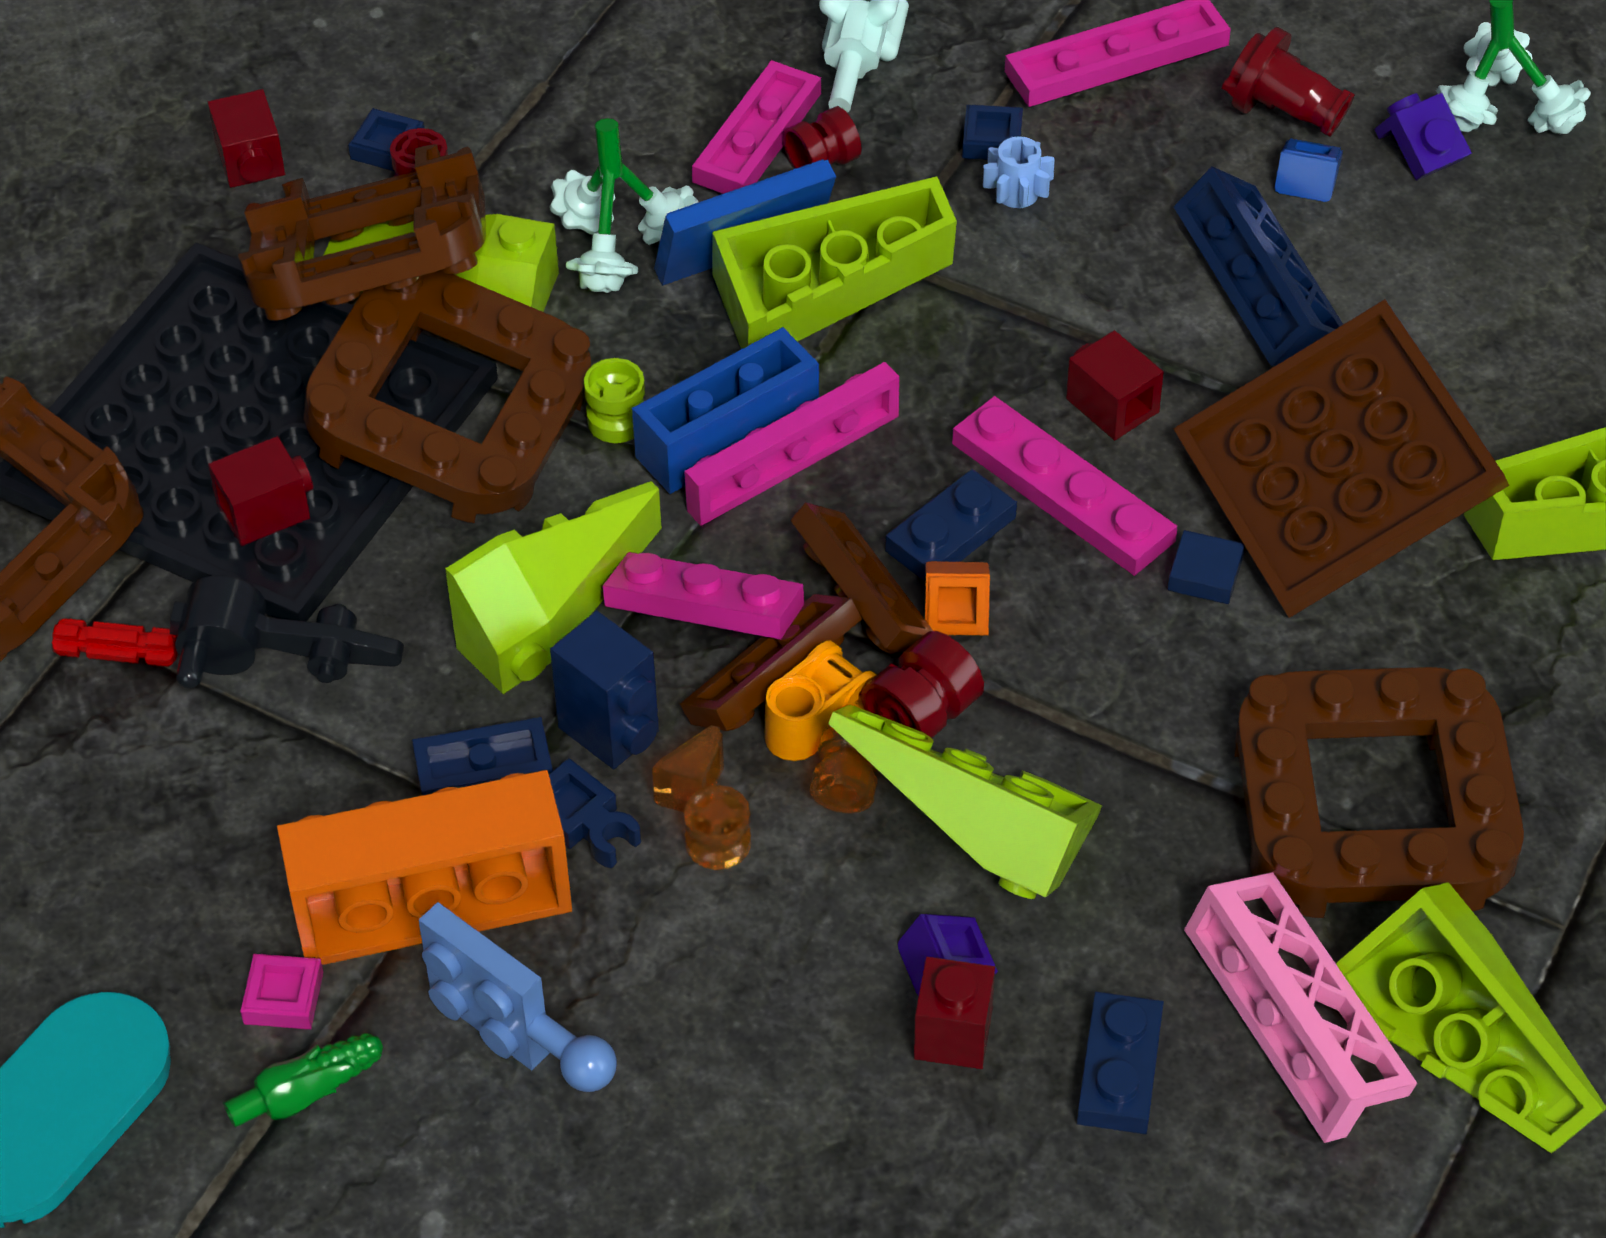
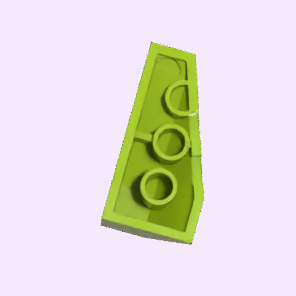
[323,214,559,312]
[445,481,661,694]
[828,704,1102,899]
[1336,882,1606,1153]

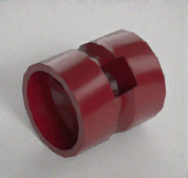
[861,631,984,738]

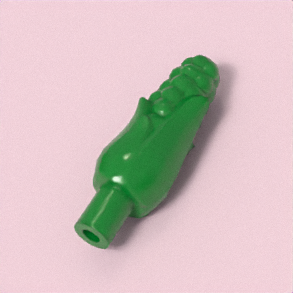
[223,1033,383,1128]

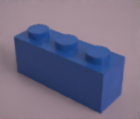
[632,327,819,494]

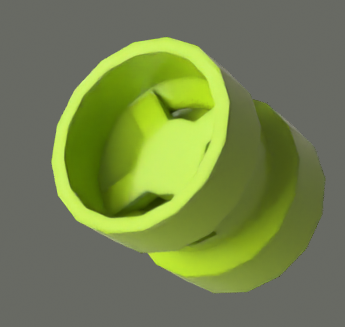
[584,358,645,444]

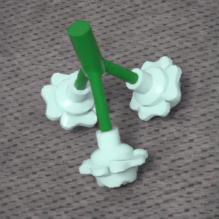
[1436,0,1591,134]
[549,118,699,293]

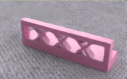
[1184,872,1417,1143]

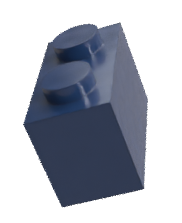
[550,610,659,770]

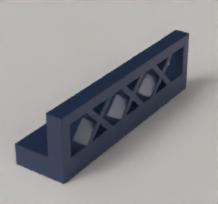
[1174,166,1343,367]

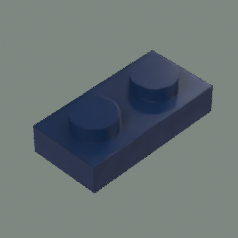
[885,469,1017,582]
[412,717,553,796]
[1077,992,1164,1134]

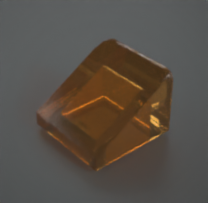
[652,725,724,817]

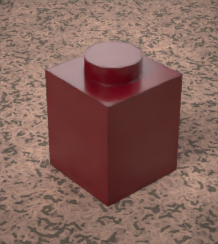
[207,89,285,188]
[1066,330,1164,441]
[208,436,313,546]
[914,956,995,1069]

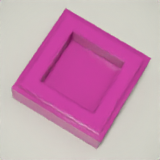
[240,954,324,1030]

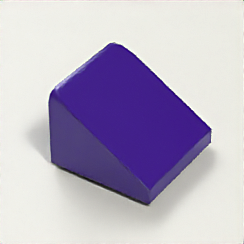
[898,914,998,995]

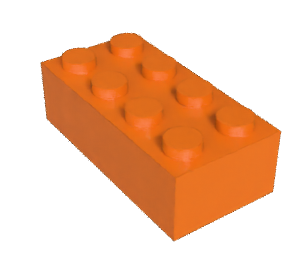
[277,770,572,965]

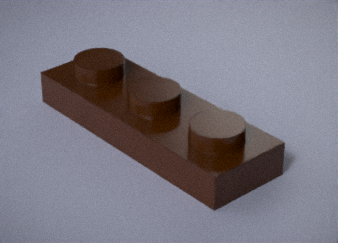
[790,502,933,654]
[680,594,862,731]

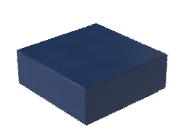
[963,105,1023,160]
[348,108,425,171]
[1168,530,1245,604]

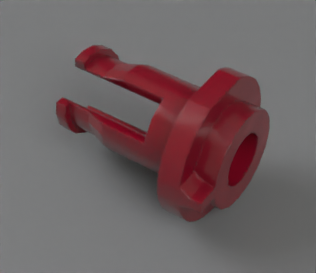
[1221,27,1355,137]

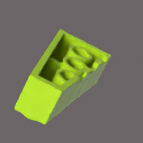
[1464,427,1606,560]

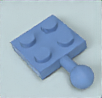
[418,902,617,1092]

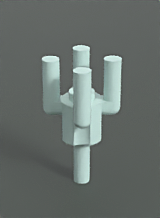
[819,0,909,113]

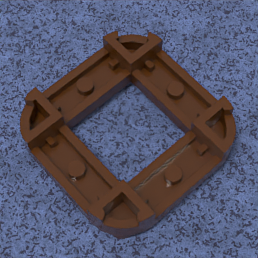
[238,144,486,320]
[303,270,591,523]
[0,376,144,661]
[1234,667,1524,918]

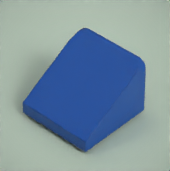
[1275,138,1343,202]

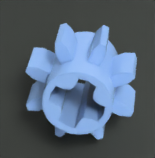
[983,136,1055,208]

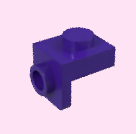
[1374,93,1472,181]

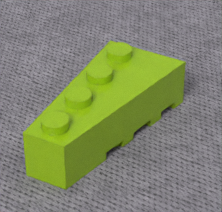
[712,176,957,349]

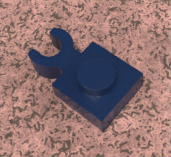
[549,758,641,868]

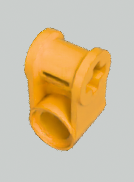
[765,640,877,761]

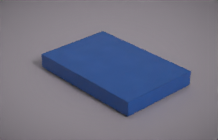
[654,159,836,286]

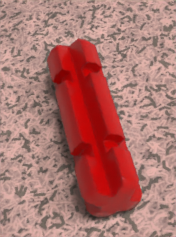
[52,618,178,667]

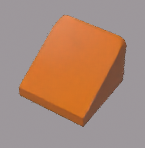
[925,561,990,635]

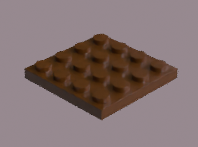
[1173,299,1509,618]

